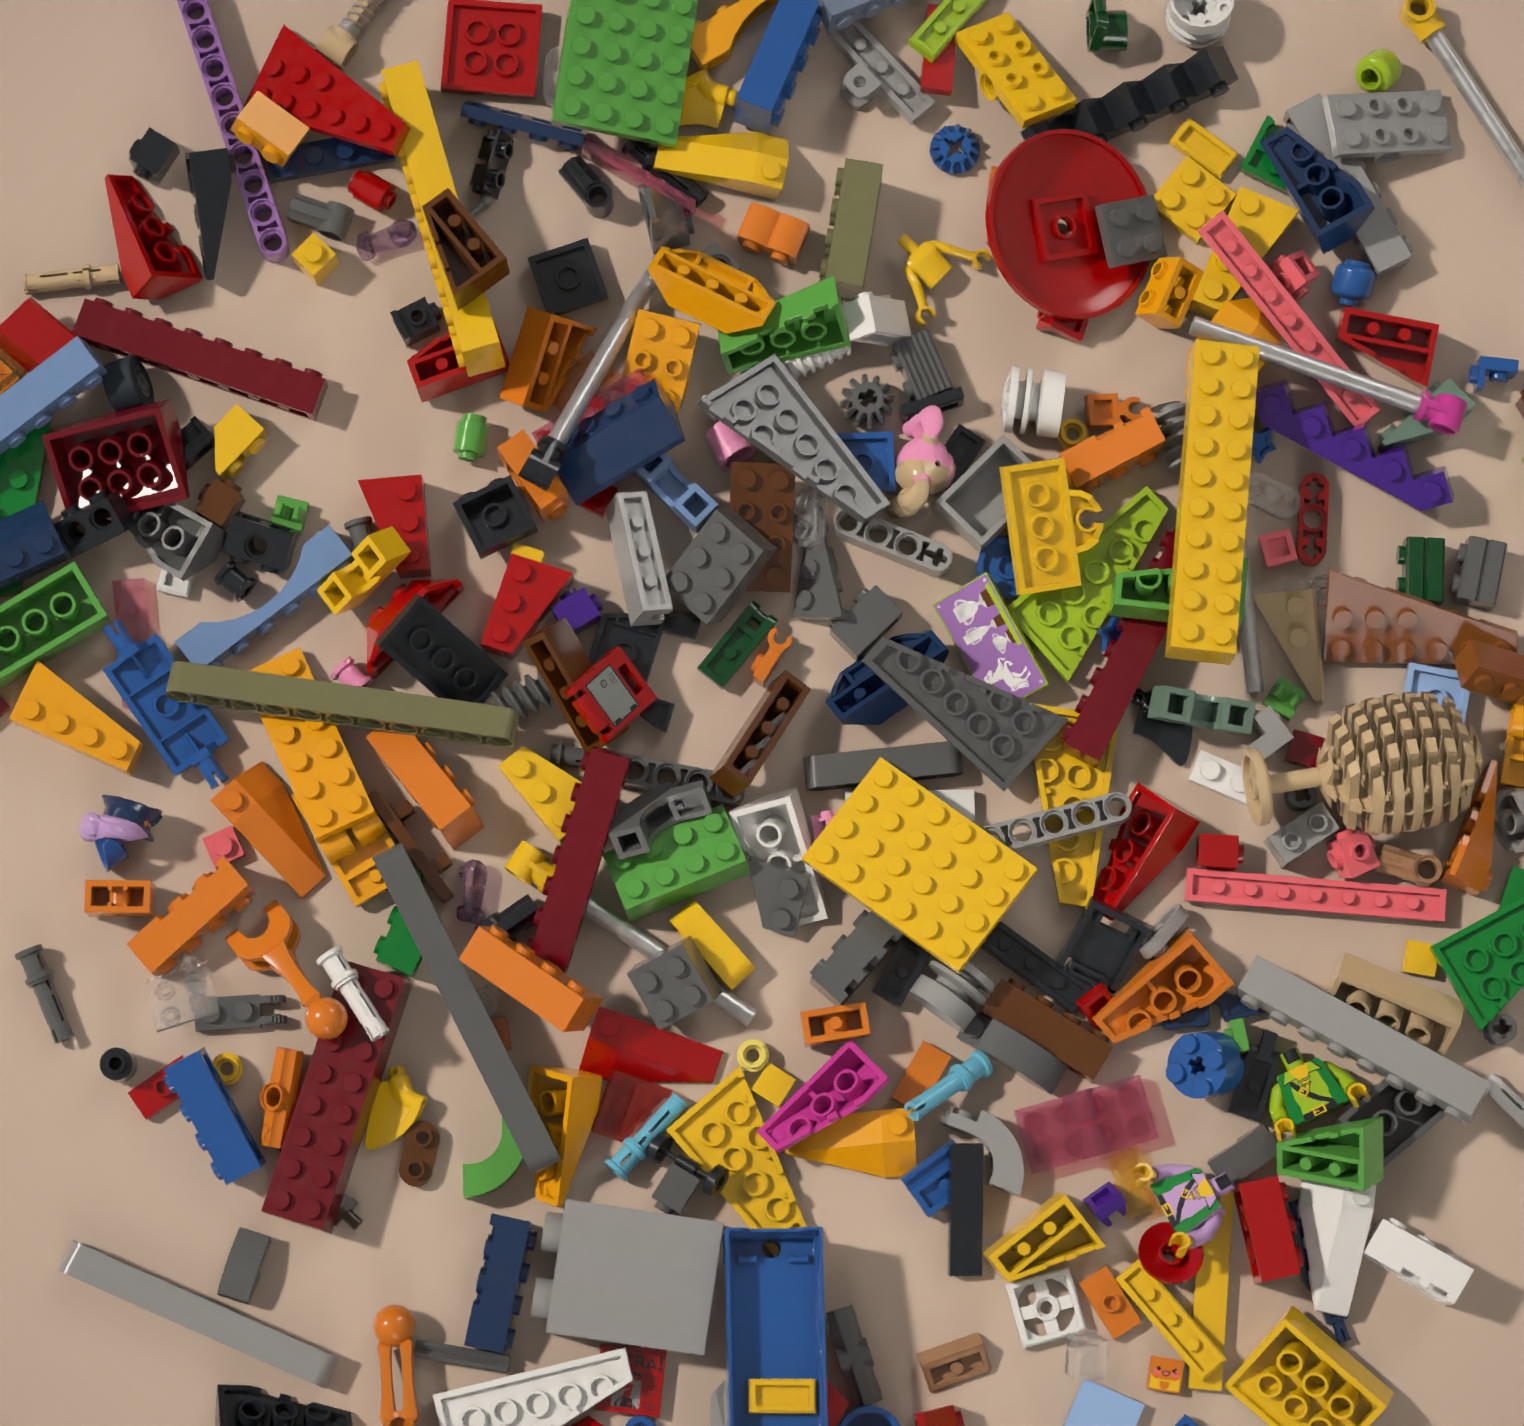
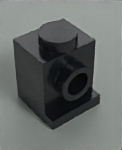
[390,297,443,347]

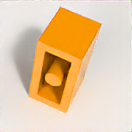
[231,90,309,167]

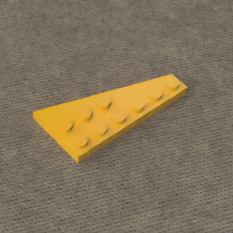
[1033,703,1119,908]

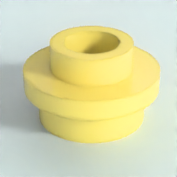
[737,1039,769,1072]

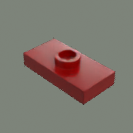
[128,1055,184,1120]

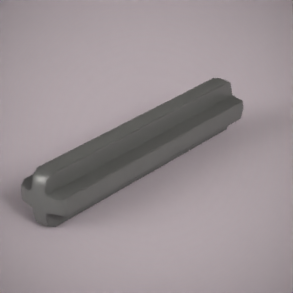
[414,1340,511,1373]

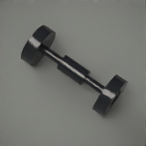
[646,1131,730,1198]

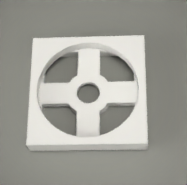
[1005,1267,1087,1348]

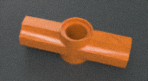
[259,1047,304,1149]

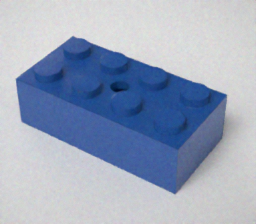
[734,0,822,135]

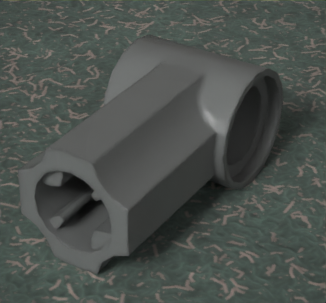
[287,193,355,242]

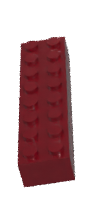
[261,961,412,1234]

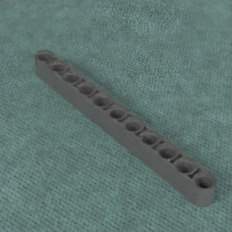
[372,842,562,1175]

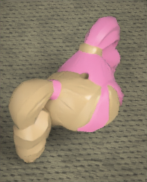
[886,405,956,518]

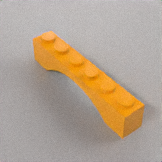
[690,0,779,71]

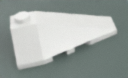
[1297,1179,1377,1317]

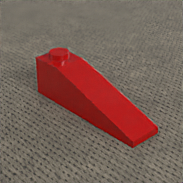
[104,174,203,300]
[1093,782,1200,921]

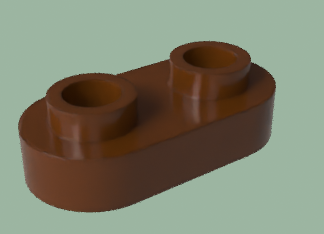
[399,1121,440,1187]

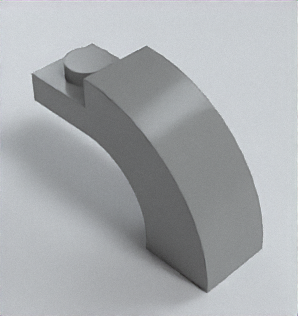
[940,1107,1024,1197]

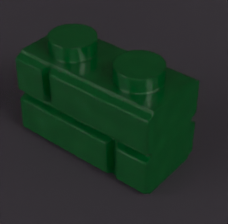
[1396,536,1445,606]

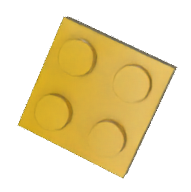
[1154,155,1237,244]

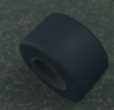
[102,355,154,412]

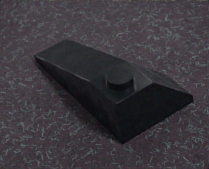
[215,1384,352,1426]

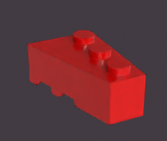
[1335,307,1439,390]
[358,474,432,579]

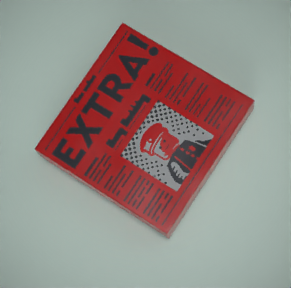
[593,1343,667,1417]

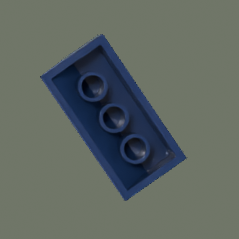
[557,378,685,505]
[0,501,70,591]

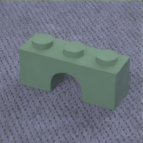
[1147,685,1256,735]

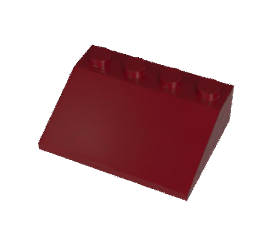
[42,399,190,526]

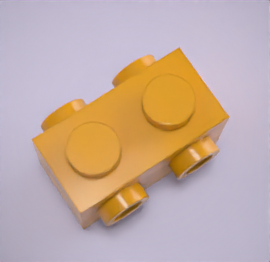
[1135,257,1204,329]

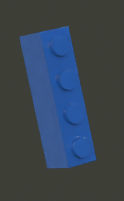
[164,1047,266,1185]

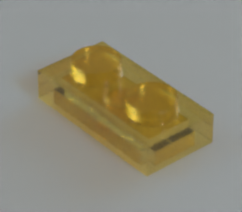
[1106,1146,1160,1219]

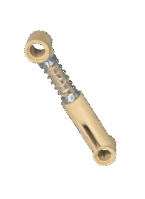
[315,0,385,69]

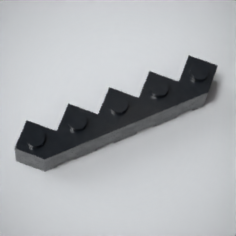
[1020,46,1239,142]

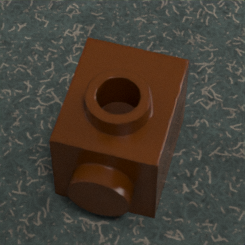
[195,478,246,531]

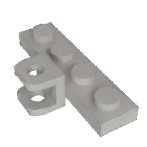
[826,20,936,125]

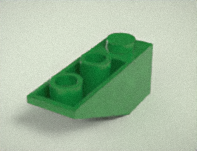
[373,871,423,979]

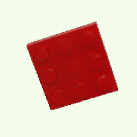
[440,0,543,99]

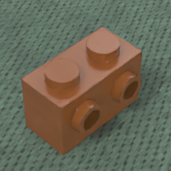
[1454,639,1524,704]

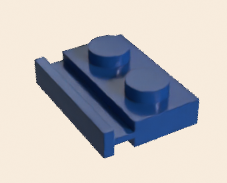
[900,1139,956,1218]

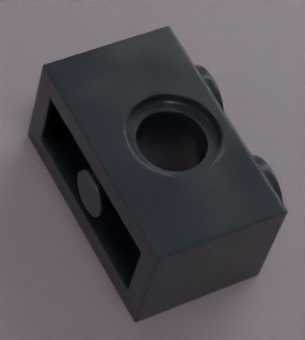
[222,511,300,573]

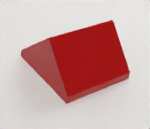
[0,297,77,373]

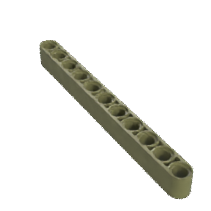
[165,661,520,748]

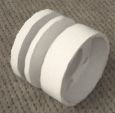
[1165,0,1235,49]
[1001,365,1066,439]

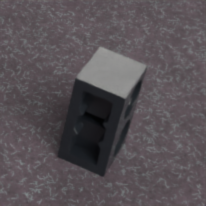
[54,490,136,558]

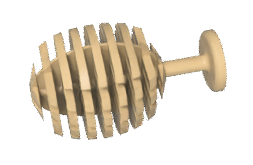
[1242,691,1483,835]

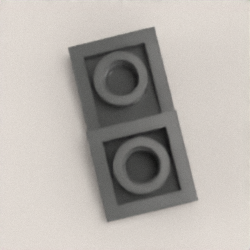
[1207,1123,1277,1185]
[217,1227,271,1305]

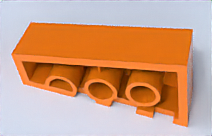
[366,730,484,851]
[126,855,256,977]
[458,924,604,1032]

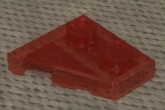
[590,1068,673,1142]

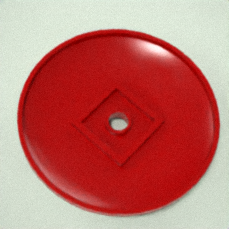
[985,129,1150,320]

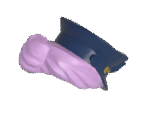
[80,795,163,845]

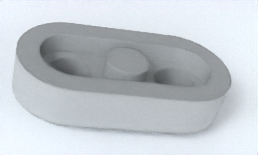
[1138,904,1189,959]

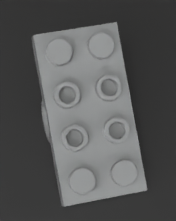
[1322,90,1453,163]

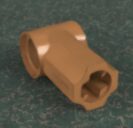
[1375,843,1442,888]

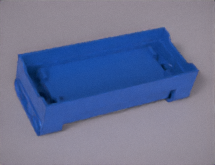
[722,1227,828,1426]

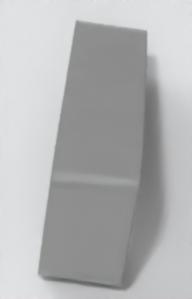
[833,507,952,577]

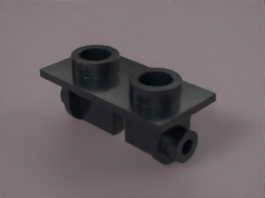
[470,129,514,199]

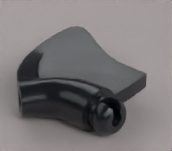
[1131,689,1192,766]

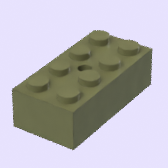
[819,158,883,301]

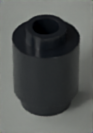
[100,1047,137,1083]

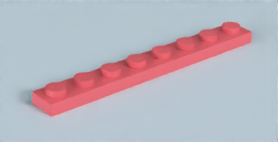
[1197,210,1381,426]
[1184,868,1447,923]

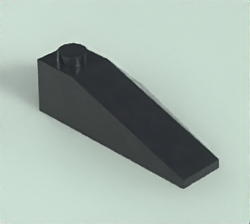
[184,148,236,280]

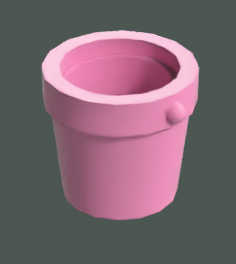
[705,421,756,471]

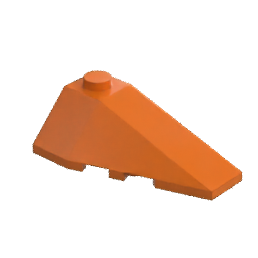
[1092,927,1234,1043]

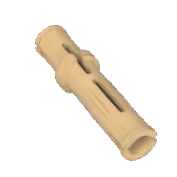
[23,263,121,295]

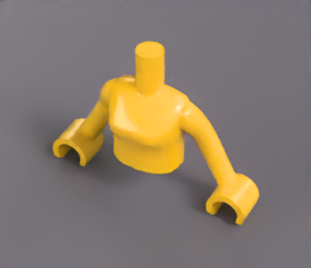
[897,233,991,327]

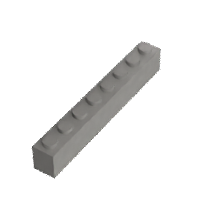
[1238,955,1490,1123]

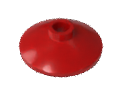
[1138,1222,1204,1284]

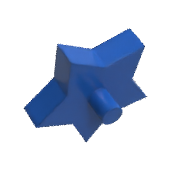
[1252,427,1277,464]
[1096,616,1122,652]

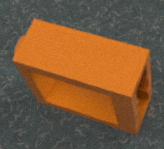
[497,429,570,522]

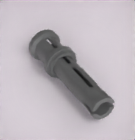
[14,944,75,1044]

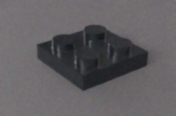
[528,238,608,315]

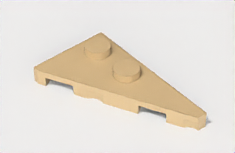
[1253,588,1326,701]

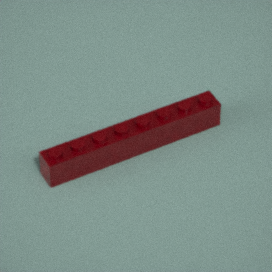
[72,297,328,421]
[1060,527,1176,768]
[526,745,633,974]

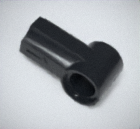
[558,155,614,218]
[474,894,538,941]

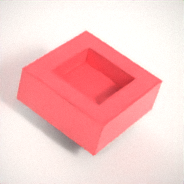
[1257,528,1298,569]
[202,825,246,870]

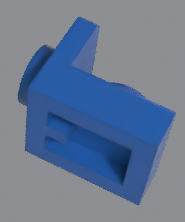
[1468,356,1519,394]

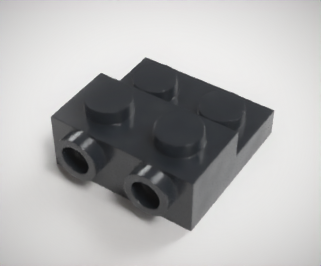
[453,475,539,559]

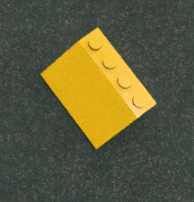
[1223,1305,1394,1426]

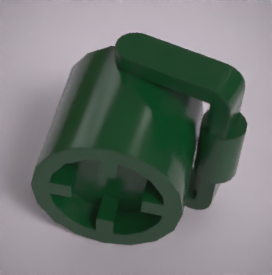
[1086,0,1128,52]

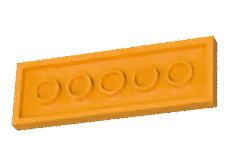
[249,647,377,843]

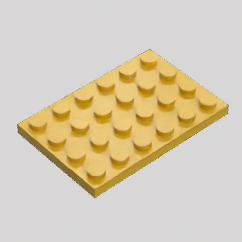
[802,757,1038,974]

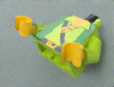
[1269,1047,1371,1142]

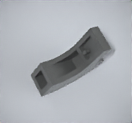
[609,780,713,860]
[956,1010,1068,1095]

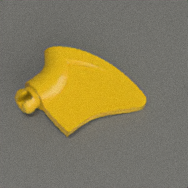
[679,69,738,130]
[365,1065,427,1150]

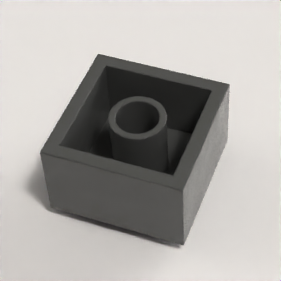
[627,935,722,1030]

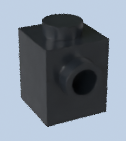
[129,127,180,184]

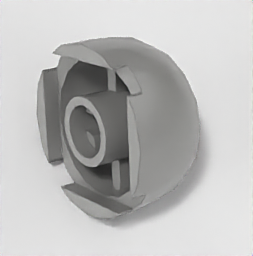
[1494,788,1524,853]

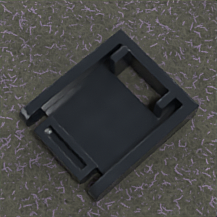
[1055,896,1150,994]

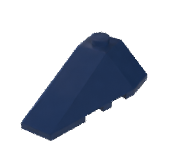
[1260,126,1375,254]

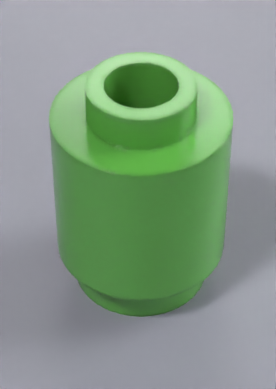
[453,413,489,462]

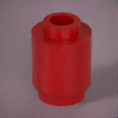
[348,170,397,213]

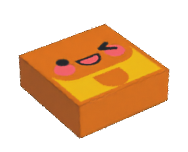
[1146,1356,1184,1394]

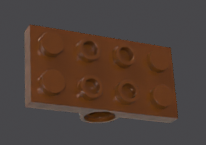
[730,461,795,593]

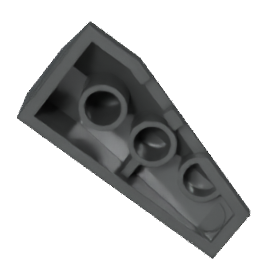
[638,184,695,254]
[129,502,227,581]

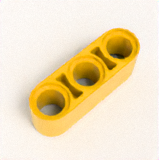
[669,899,755,991]

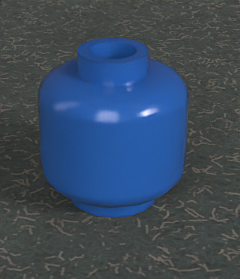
[1331,259,1376,307]

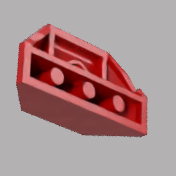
[367,579,464,680]

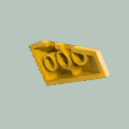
[653,132,789,200]

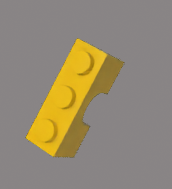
[317,526,411,616]

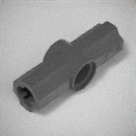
[825,1305,883,1408]

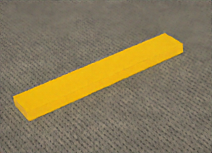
[1187,1192,1234,1391]

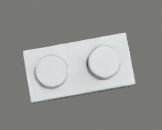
[1188,750,1248,806]

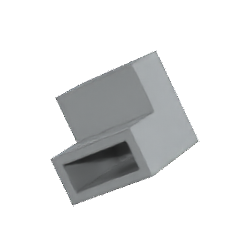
[1246,705,1294,761]

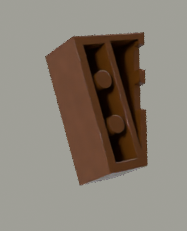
[422,188,510,311]

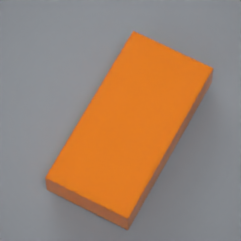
[891,1040,952,1111]

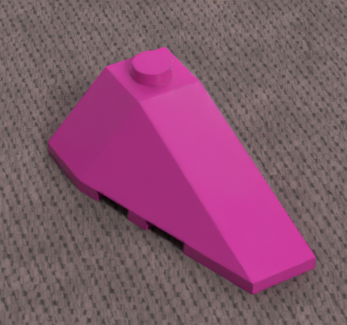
[757,1039,891,1154]

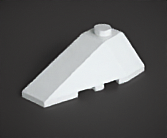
[729,787,829,926]

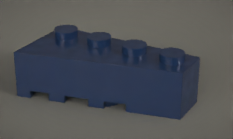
[464,1213,538,1354]

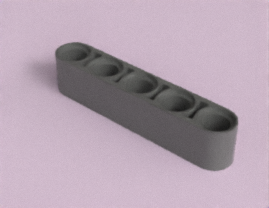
[803,741,964,791]
[618,752,745,807]

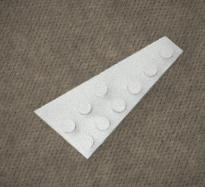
[433,1348,634,1426]

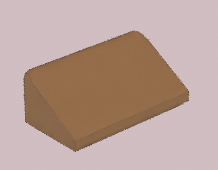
[917,1333,992,1392]

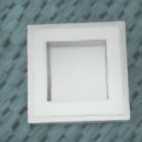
[156,569,195,599]

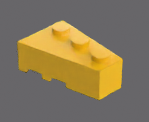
[498,746,581,845]
[982,1191,1106,1283]

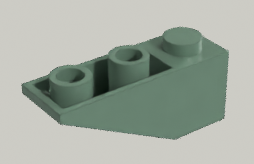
[1377,378,1476,451]

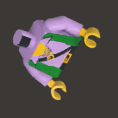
[1131,1163,1235,1258]

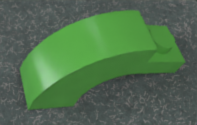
[463,1117,524,1199]

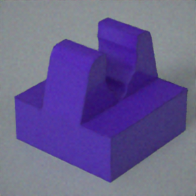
[1083,1181,1127,1227]

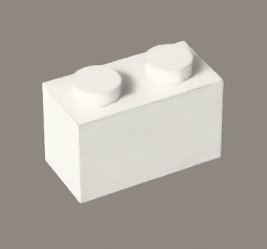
[843,292,911,346]

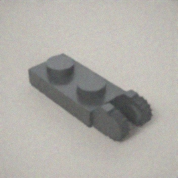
[194,994,287,1032]

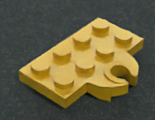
[999,458,1104,595]

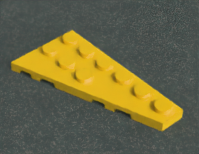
[666,1066,807,1257]

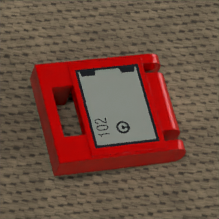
[564,646,657,744]

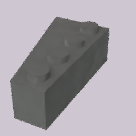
[810,910,904,1006]

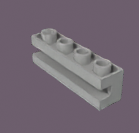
[605,491,673,626]

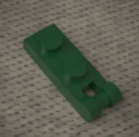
[697,600,778,689]

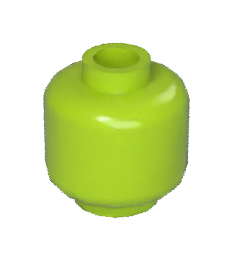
[1355,49,1402,93]

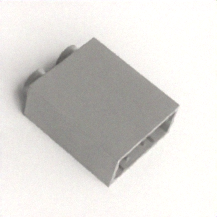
[531,1199,724,1356]

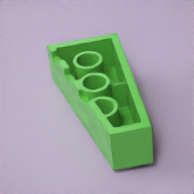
[718,276,852,374]
[1109,557,1249,629]

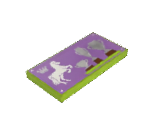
[932,572,1051,699]

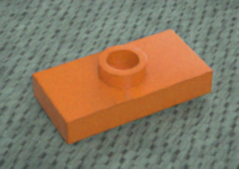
[1078,1266,1142,1340]

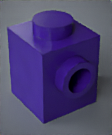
[551,588,603,635]

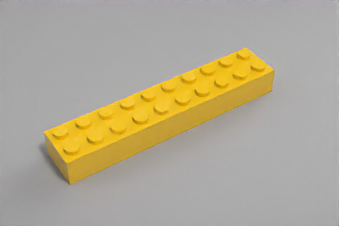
[378,60,506,377]
[1165,339,1260,665]

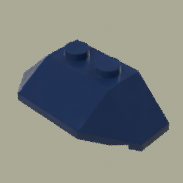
[825,630,949,725]

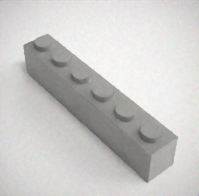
[1283,93,1412,280]

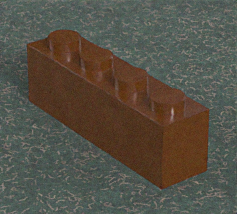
[522,617,629,752]
[709,670,811,797]
[980,978,1113,1083]

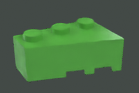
[1276,1116,1384,1191]

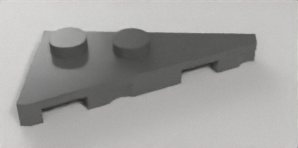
[792,508,849,620]

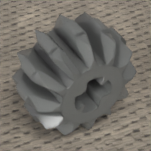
[840,374,894,429]

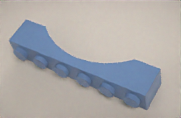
[175,525,355,667]

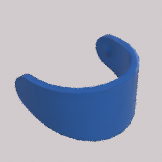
[95,838,130,872]

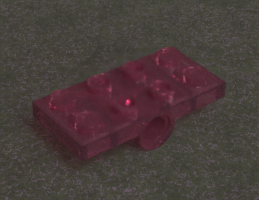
[1014,1075,1159,1174]

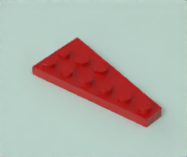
[243,24,410,156]

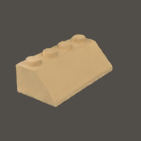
[1326,952,1465,1057]

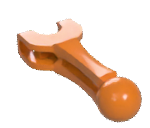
[225,899,348,1040]
[373,1304,420,1426]

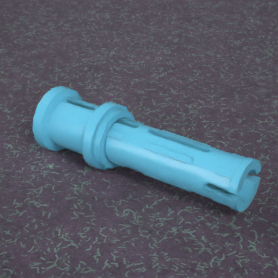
[904,1050,993,1121]
[604,1092,688,1182]

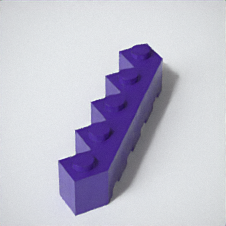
[1255,379,1454,511]

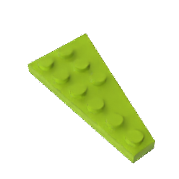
[1008,486,1168,683]

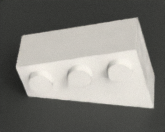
[1363,1217,1474,1306]

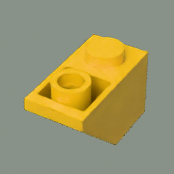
[214,404,268,482]

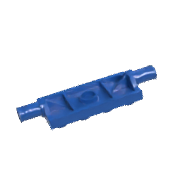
[102,619,230,790]

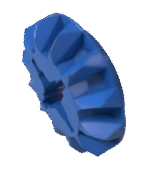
[930,124,980,174]

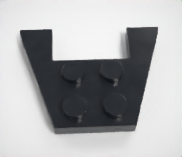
[589,612,702,733]

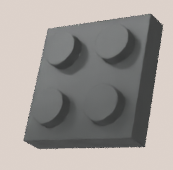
[1095,194,1167,269]

